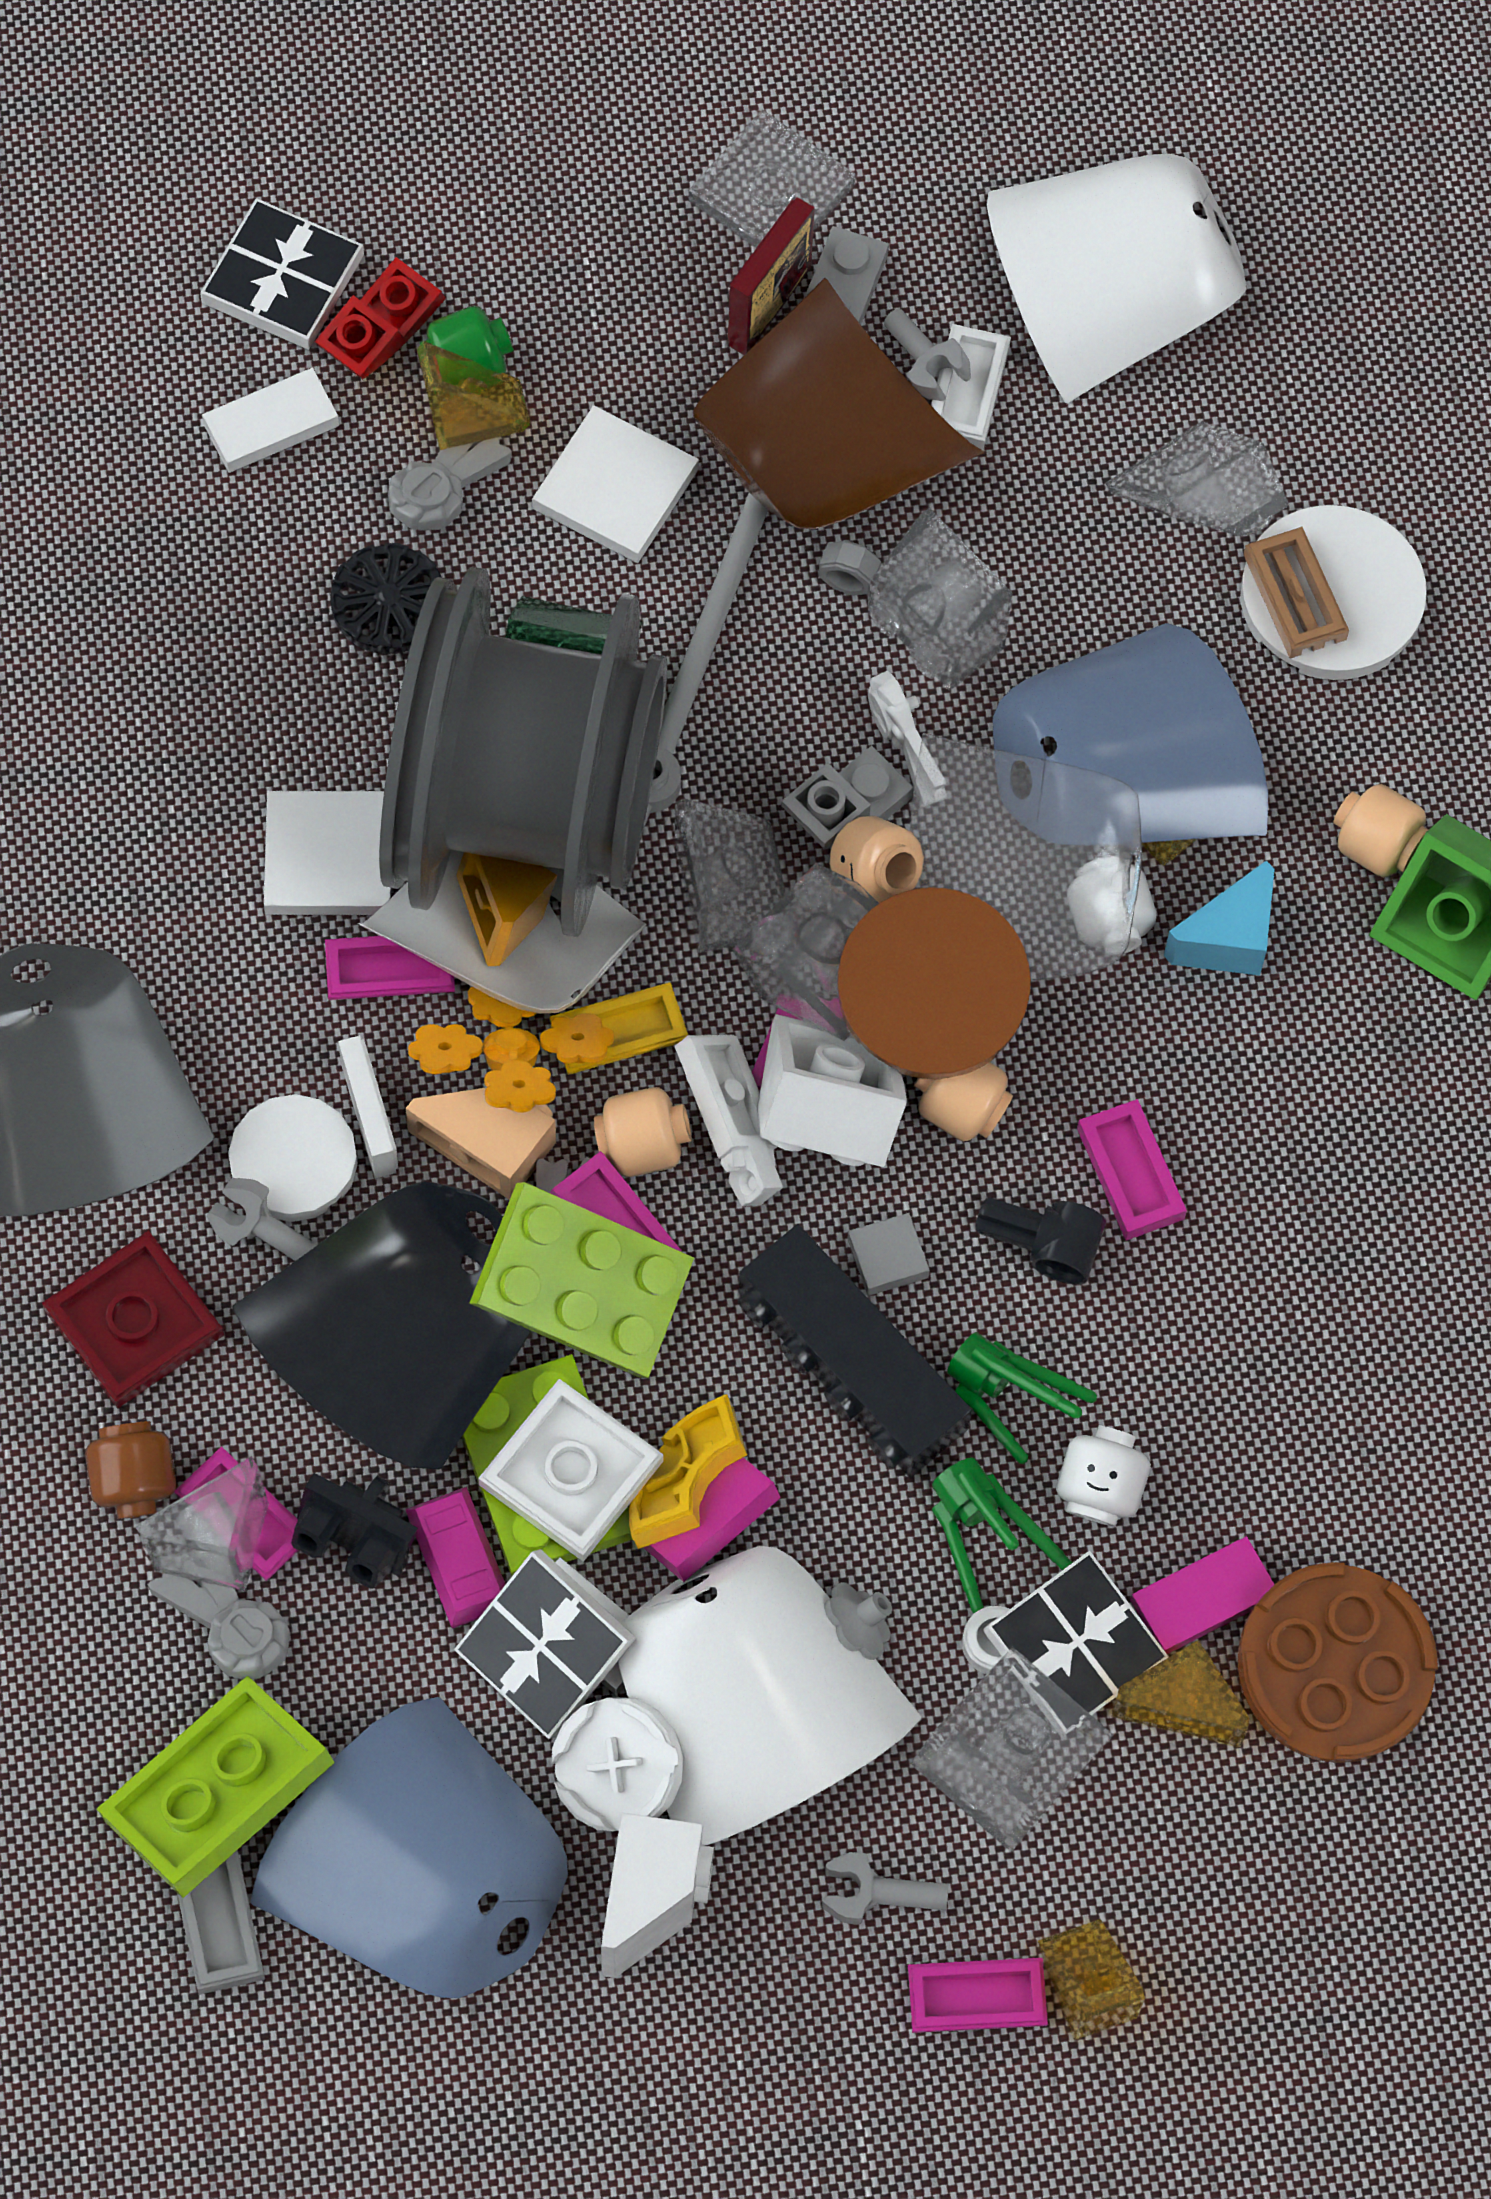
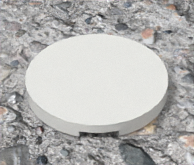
[1240,505,1426,680]

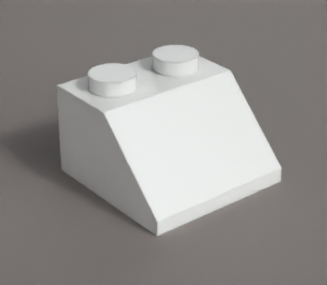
[757,1014,907,1167]
[601,1813,714,1978]

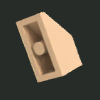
[406,1087,556,1200]

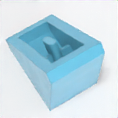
[1164,860,1274,975]

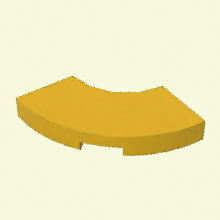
[629,1394,747,1549]

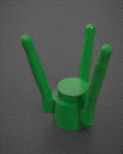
[947,1332,1097,1464]
[932,1457,1073,1613]

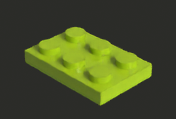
[469,1182,694,1378]
[462,1354,633,1577]
[97,1676,335,1898]

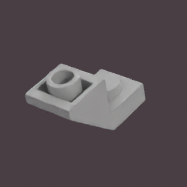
[781,745,914,849]

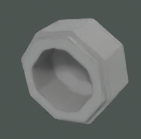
[818,541,881,596]

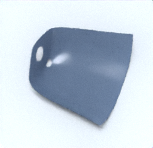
[993,623,1268,845]
[250,1697,568,1998]

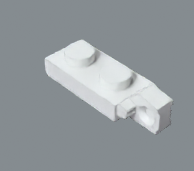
[674,1035,783,1206]

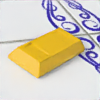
[549,982,688,1075]

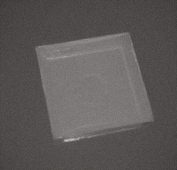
[688,110,856,248]

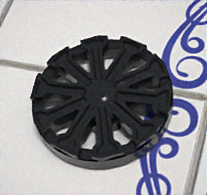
[330,543,442,654]

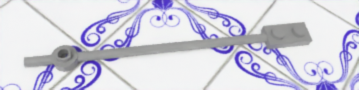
[643,226,889,830]

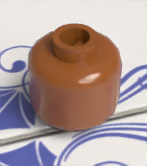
[85,1421,176,1519]

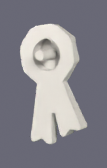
[868,671,947,808]

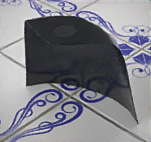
[232,1181,531,1470]

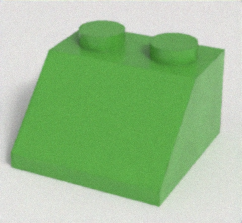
[1369,814,1491,1000]

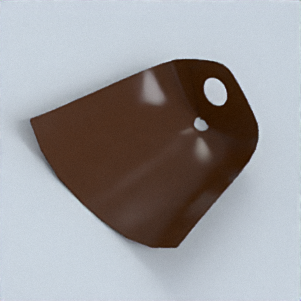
[693,278,984,529]

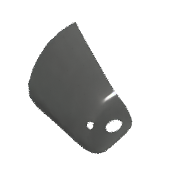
[0,943,215,1216]

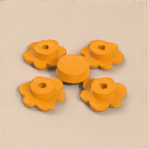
[408,987,614,1113]

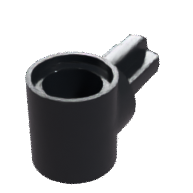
[975,1198,1107,1285]

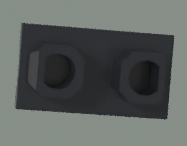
[291,1473,418,1589]

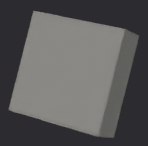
[847,1213,930,1296]

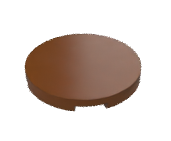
[837,887,1031,1079]
[1238,1562,1438,1763]

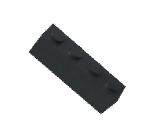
[738,1224,972,1479]

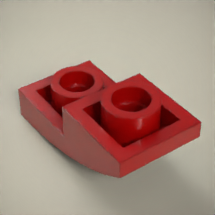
[315,257,446,380]

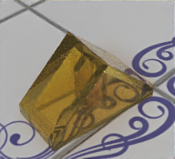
[417,341,531,450]
[1111,1640,1250,1748]
[1038,1919,1145,2040]

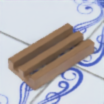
[1243,527,1349,659]

